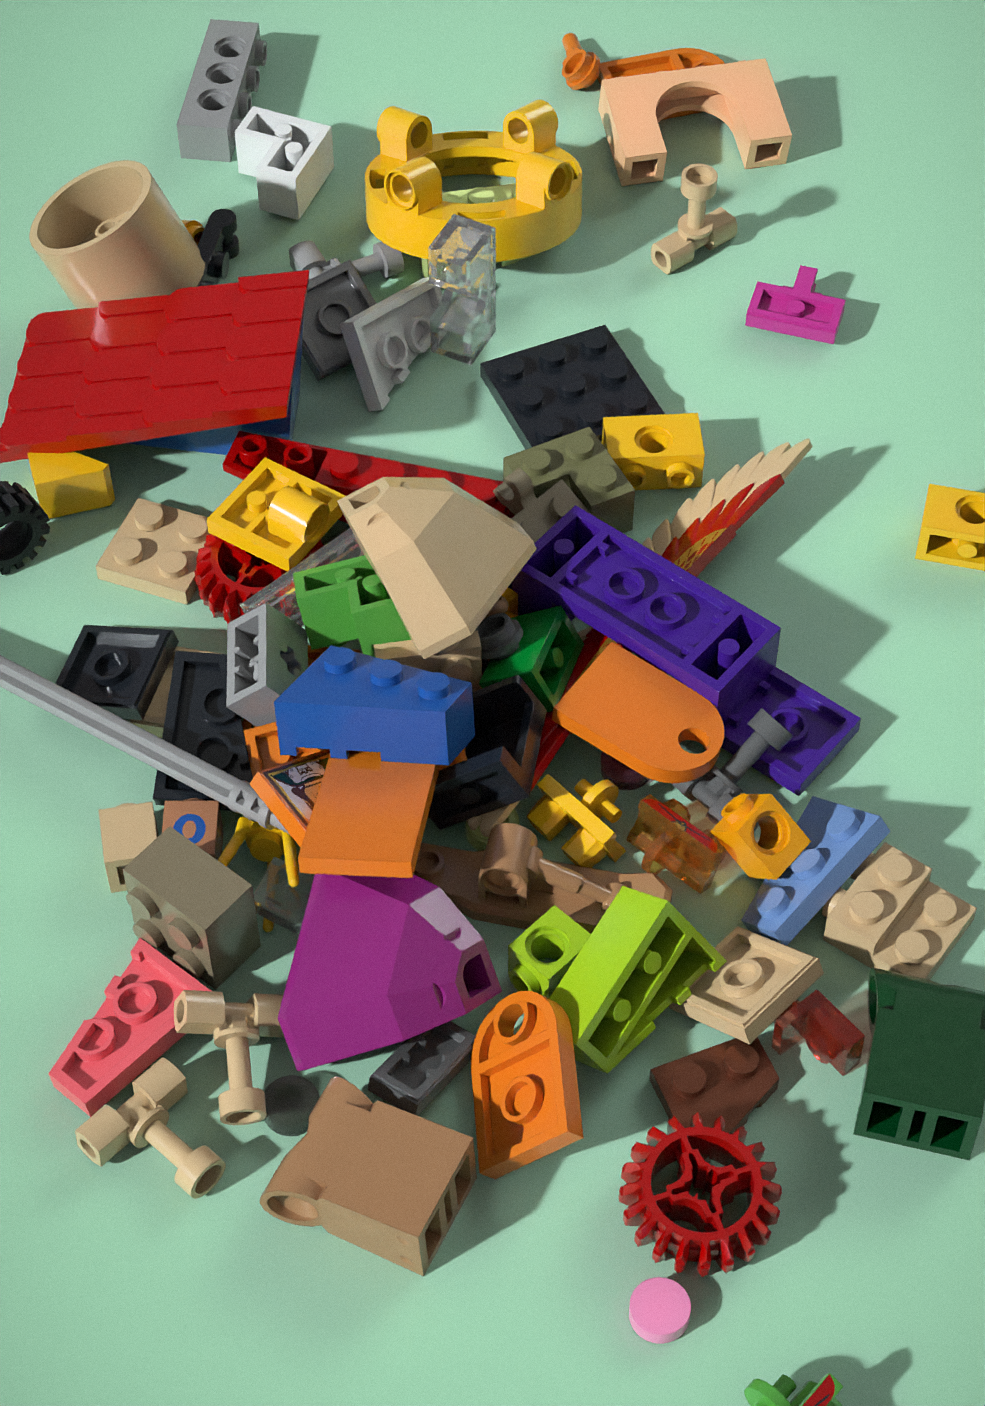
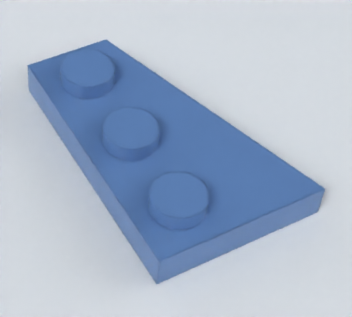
[741,796,891,946]

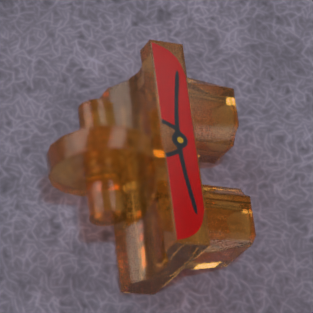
[626,794,727,894]

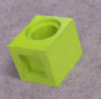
[508,905,591,998]

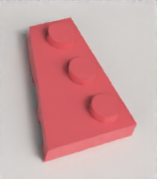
[49,938,211,1117]

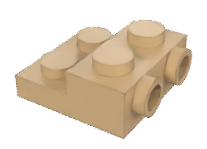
[822,842,977,980]

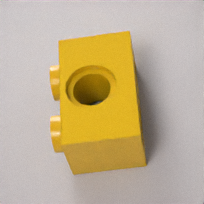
[602,413,705,491]
[915,484,985,571]

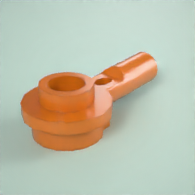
[562,33,600,90]

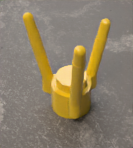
[218,817,299,932]

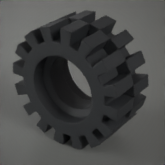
[0,481,50,575]

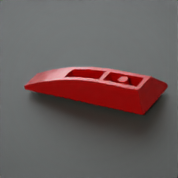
[222,431,515,523]

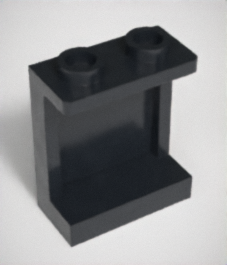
[428,675,547,830]

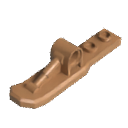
[414,823,673,934]

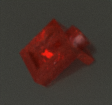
[772,989,865,1076]

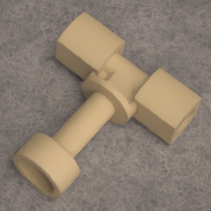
[651,163,737,275]
[174,990,284,1125]
[75,1057,226,1199]

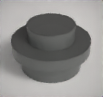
[475,613,523,660]

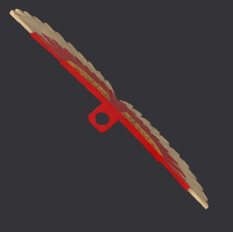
[466,438,812,837]

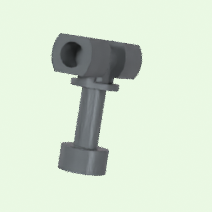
[671,708,793,831]

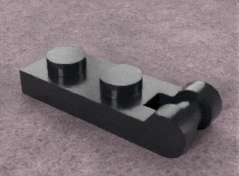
[198,209,240,286]

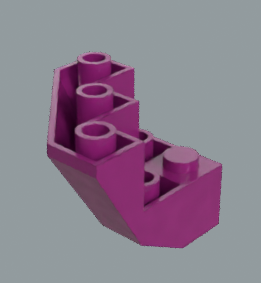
[278,874,502,1071]

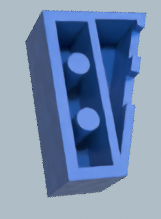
[274,645,475,765]

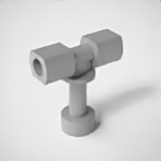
[289,241,405,279]

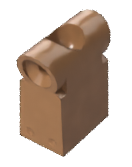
[259,1076,477,1276]

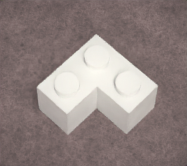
[235,106,334,220]

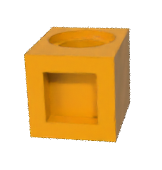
[710,793,811,880]

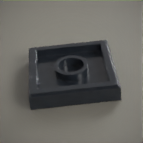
[55,625,179,720]

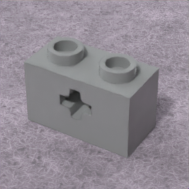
[226,602,308,727]

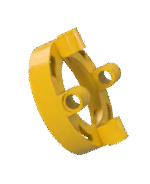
[365,99,582,263]

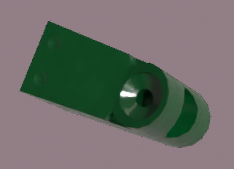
[853,968,985,1160]

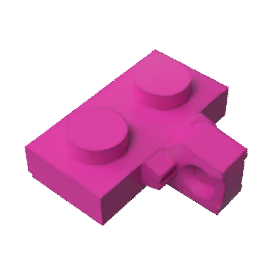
[745,265,846,344]

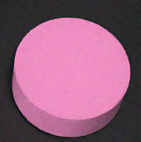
[629,1277,691,1344]

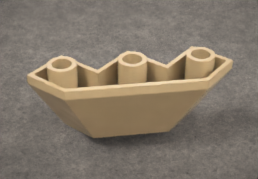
[337,477,537,660]

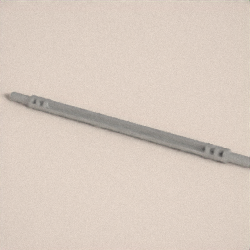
[0,655,290,835]

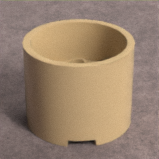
[29,160,205,309]

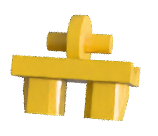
[527,774,626,868]

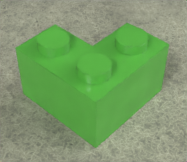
[293,555,411,657]

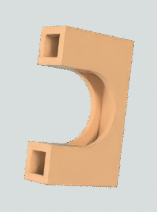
[598,58,792,186]

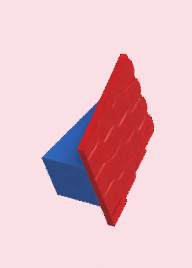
[0,270,310,463]

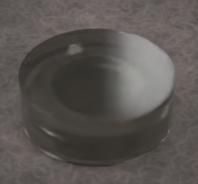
[264,1075,320,1136]

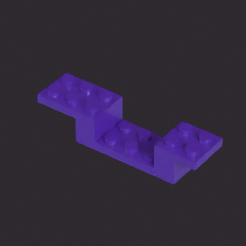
[508,505,861,796]

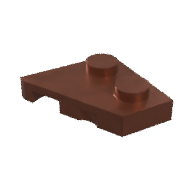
[649,1037,779,1163]

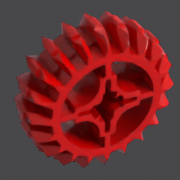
[194,534,329,624]
[619,1112,782,1278]

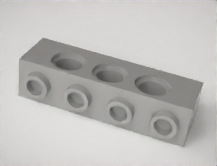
[177,19,267,162]

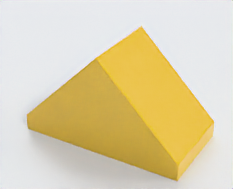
[27,451,116,519]

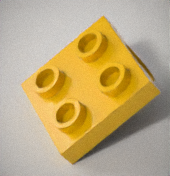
[207,458,345,573]

